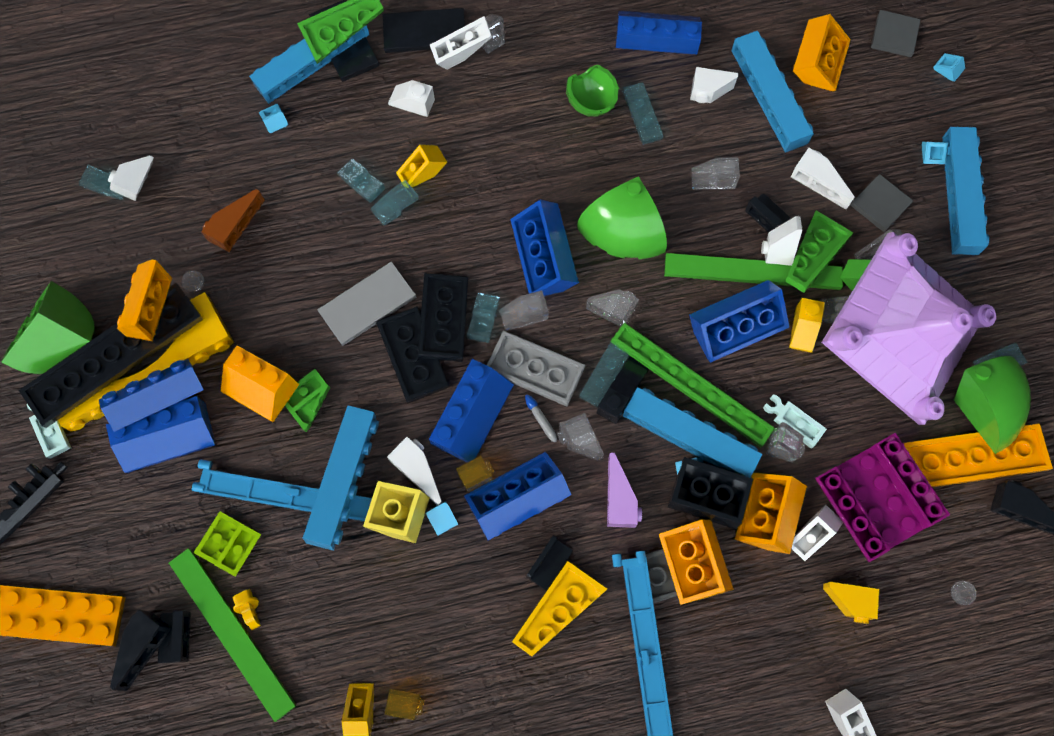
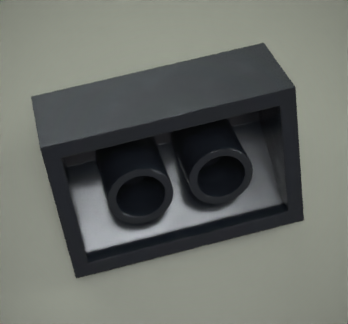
[668,457,753,529]

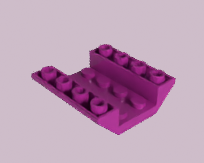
[815,433,950,562]

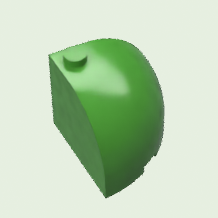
[577,176,667,259]
[1,281,94,374]
[954,356,1031,454]

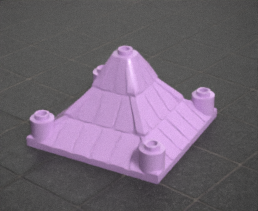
[821,232,996,425]

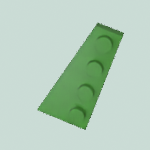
[297,0,384,64]
[785,210,853,293]

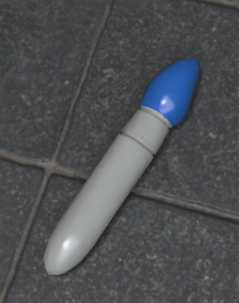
[525,395,557,442]

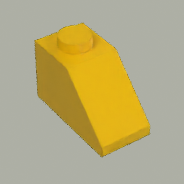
[396,145,447,189]
[789,298,825,353]
[823,582,879,624]
[342,683,374,736]

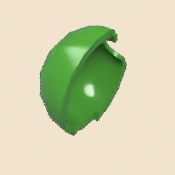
[566,65,619,117]

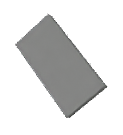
[317,262,417,346]
[487,330,586,407]

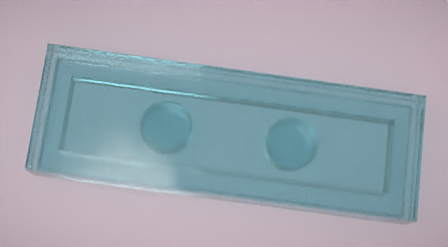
[623,82,663,145]
[579,342,629,408]

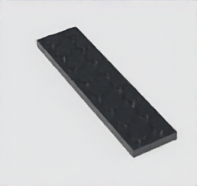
[19,283,203,428]

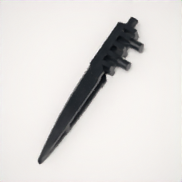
[0,462,68,544]

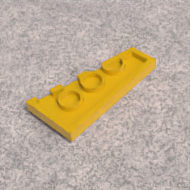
[512,561,607,656]

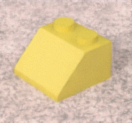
[363,481,430,543]

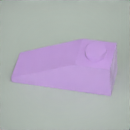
[607,453,642,528]

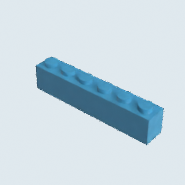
[249,25,369,104]
[731,31,813,153]
[942,127,989,255]
[623,387,762,478]
[303,406,379,551]

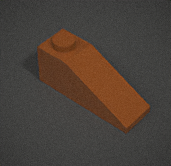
[201,189,265,252]

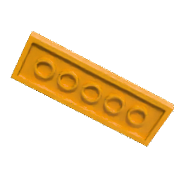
[903,423,1053,487]
[0,585,126,646]

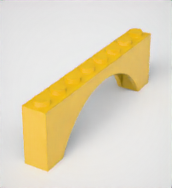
[58,292,234,432]

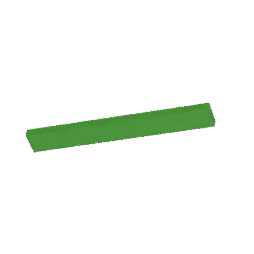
[664,253,843,290]
[611,322,775,448]
[169,548,297,722]

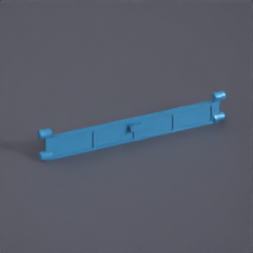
[192,459,372,522]
[612,551,673,736]

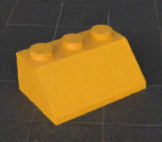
[793,14,851,91]
[117,259,172,341]
[221,346,299,422]
[735,473,807,554]
[659,519,734,605]

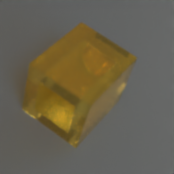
[456,456,494,493]
[385,689,424,720]

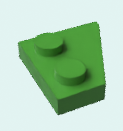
[285,369,330,432]

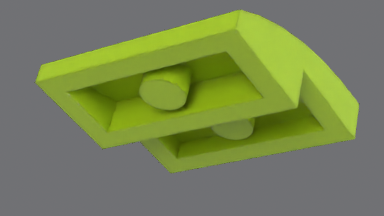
[194,511,261,577]

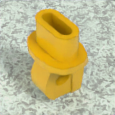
[233,589,261,630]

